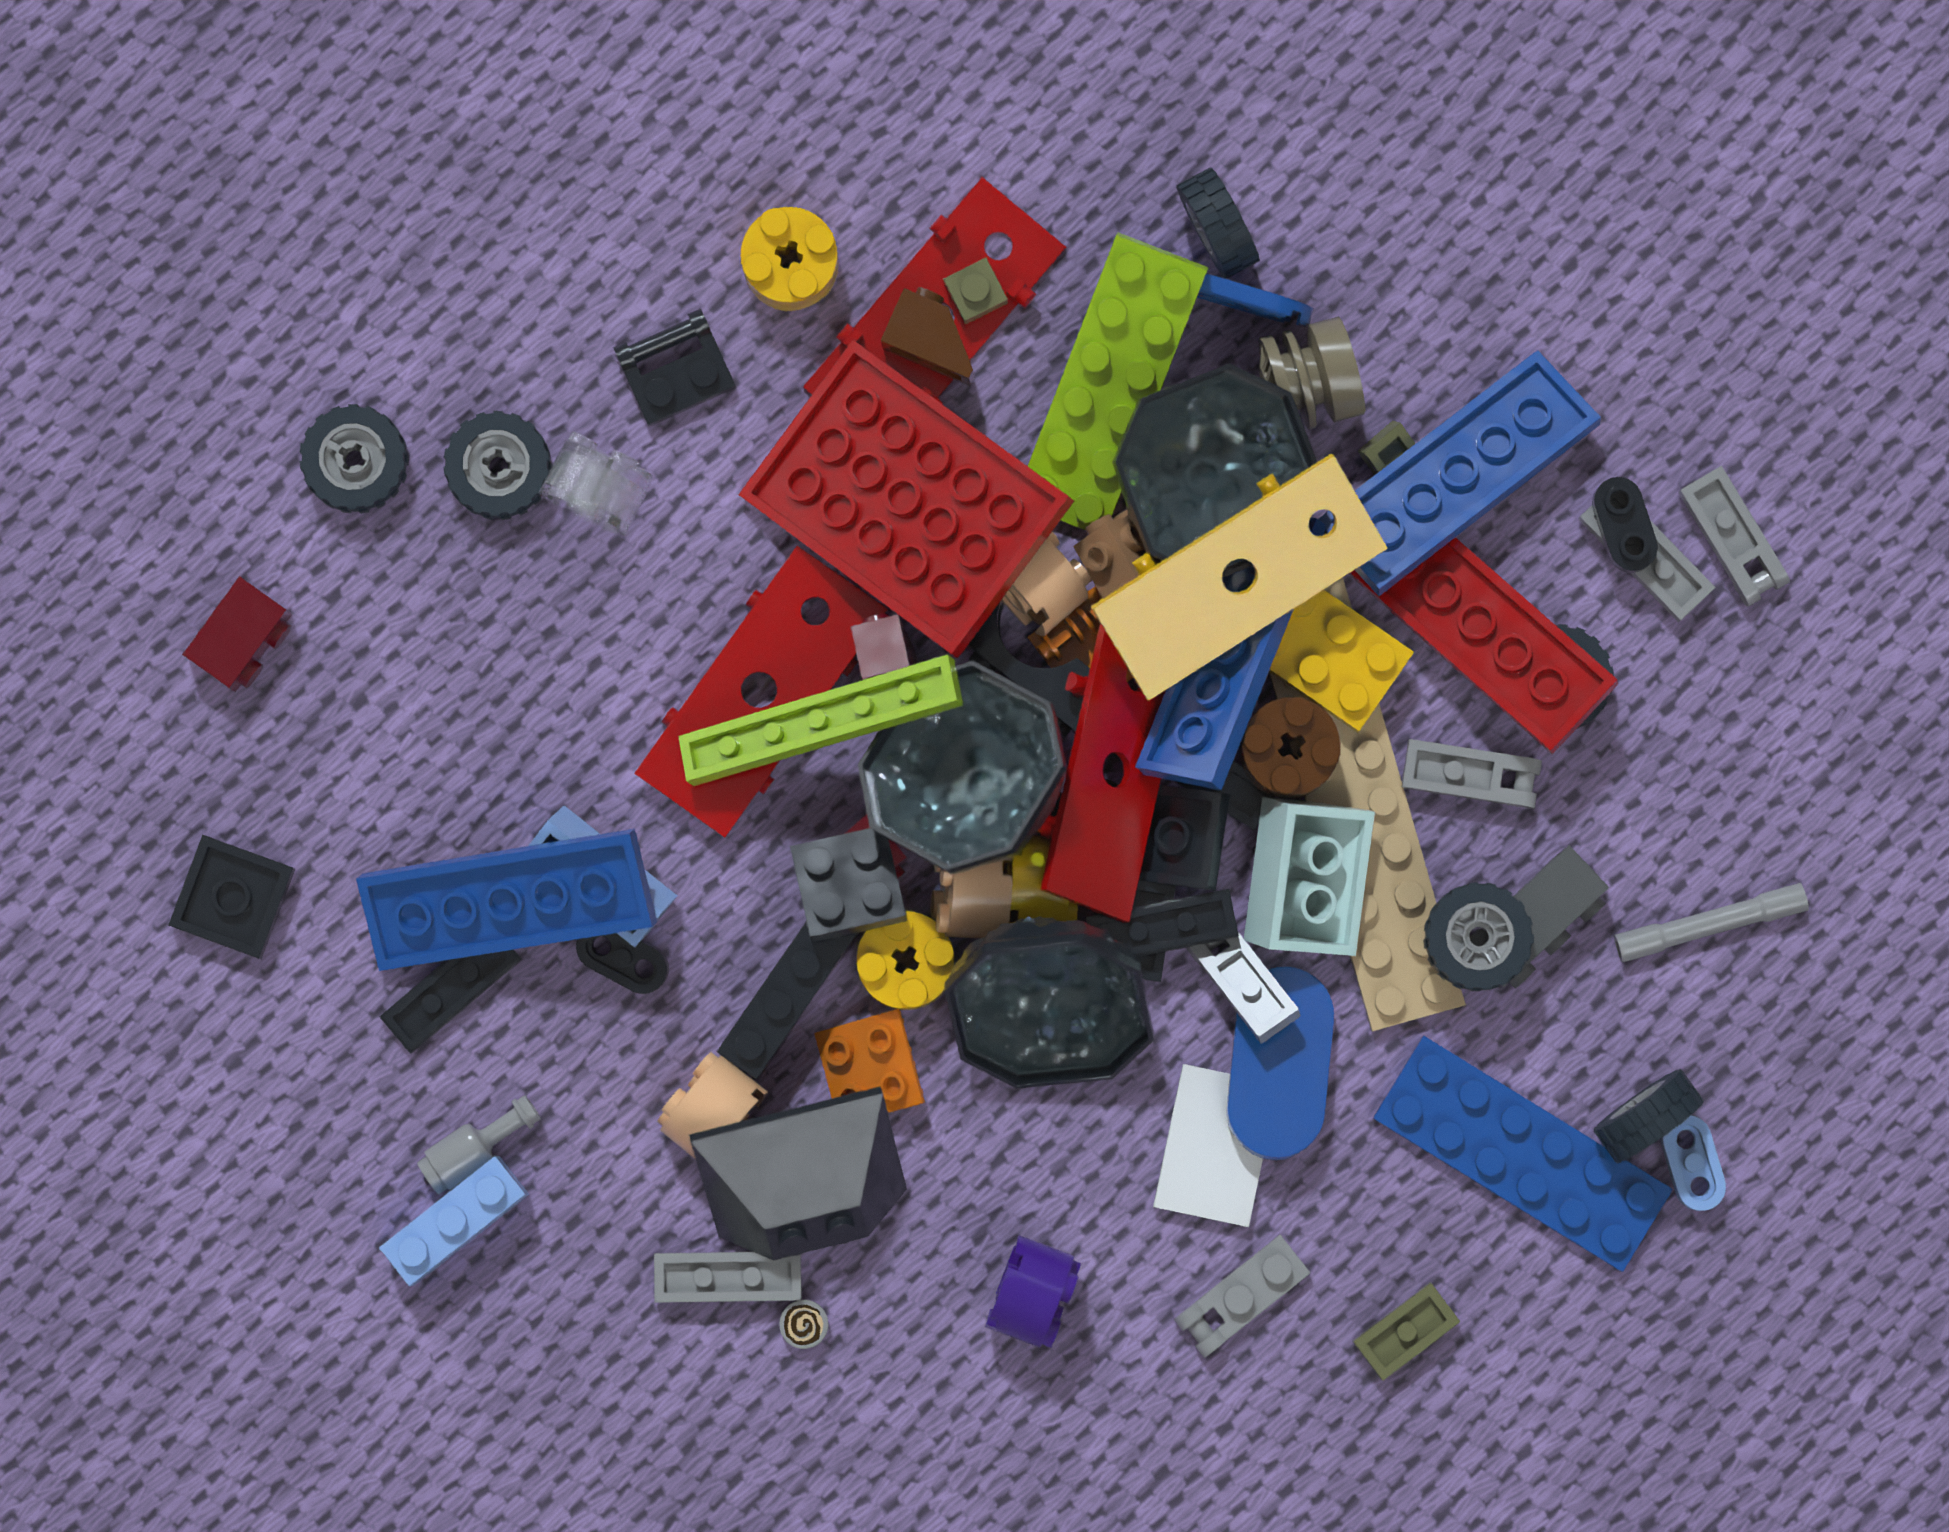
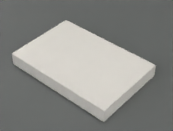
[1153,1064,1263,1227]

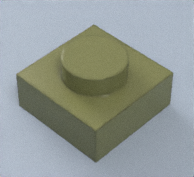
[943,258,1008,325]
[1357,420,1415,475]

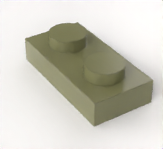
[1352,1282,1461,1381]

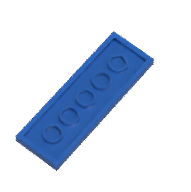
[1318,350,1601,596]
[1135,517,1326,790]
[356,828,657,971]
[1372,1036,1673,1272]

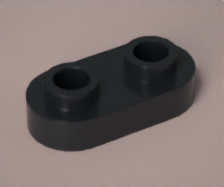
[1592,477,1658,573]
[576,933,669,994]

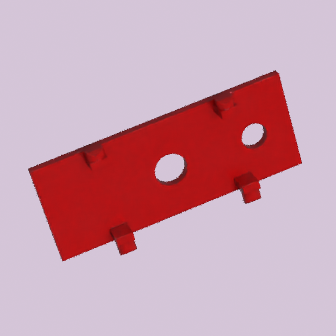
[803,177,1066,405]
[634,546,888,838]
[1037,623,1166,923]

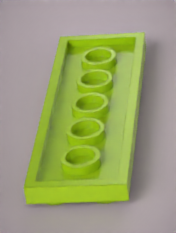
[1028,232,1209,530]

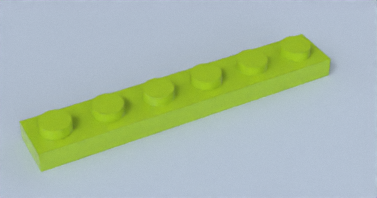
[678,655,963,786]

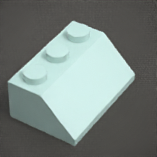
[1244,796,1375,956]

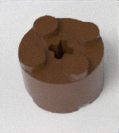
[1240,697,1341,798]

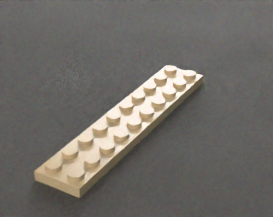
[1269,577,1466,1032]

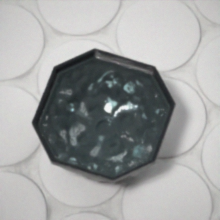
[1112,364,1317,578]
[858,661,1067,874]
[944,916,1154,1089]

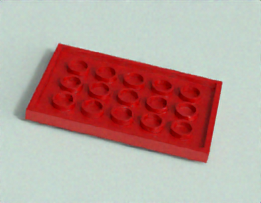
[738,340,1074,659]

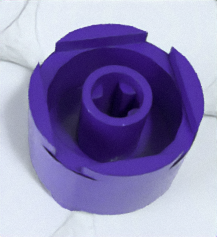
[985,1235,1081,1348]

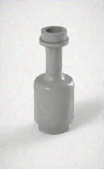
[417,1095,541,1194]

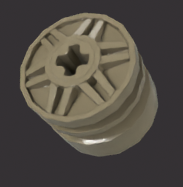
[1258,316,1366,430]

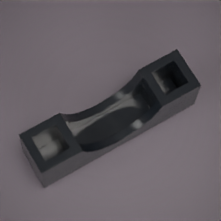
[967,599,1090,738]
[716,921,860,1080]

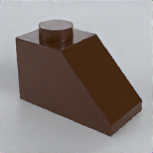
[881,287,975,387]

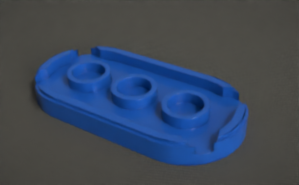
[1197,273,1314,327]
[1226,967,1334,1160]

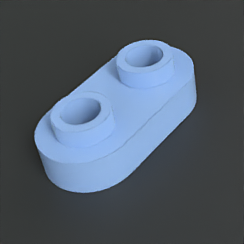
[1661,1115,1726,1211]

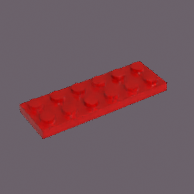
[1348,537,1619,754]

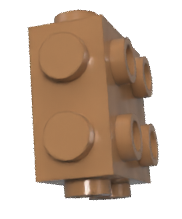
[1073,506,1162,598]

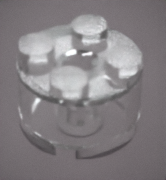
[539,432,653,536]

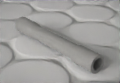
[1614,883,1809,963]

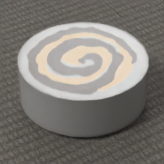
[779,1300,829,1349]

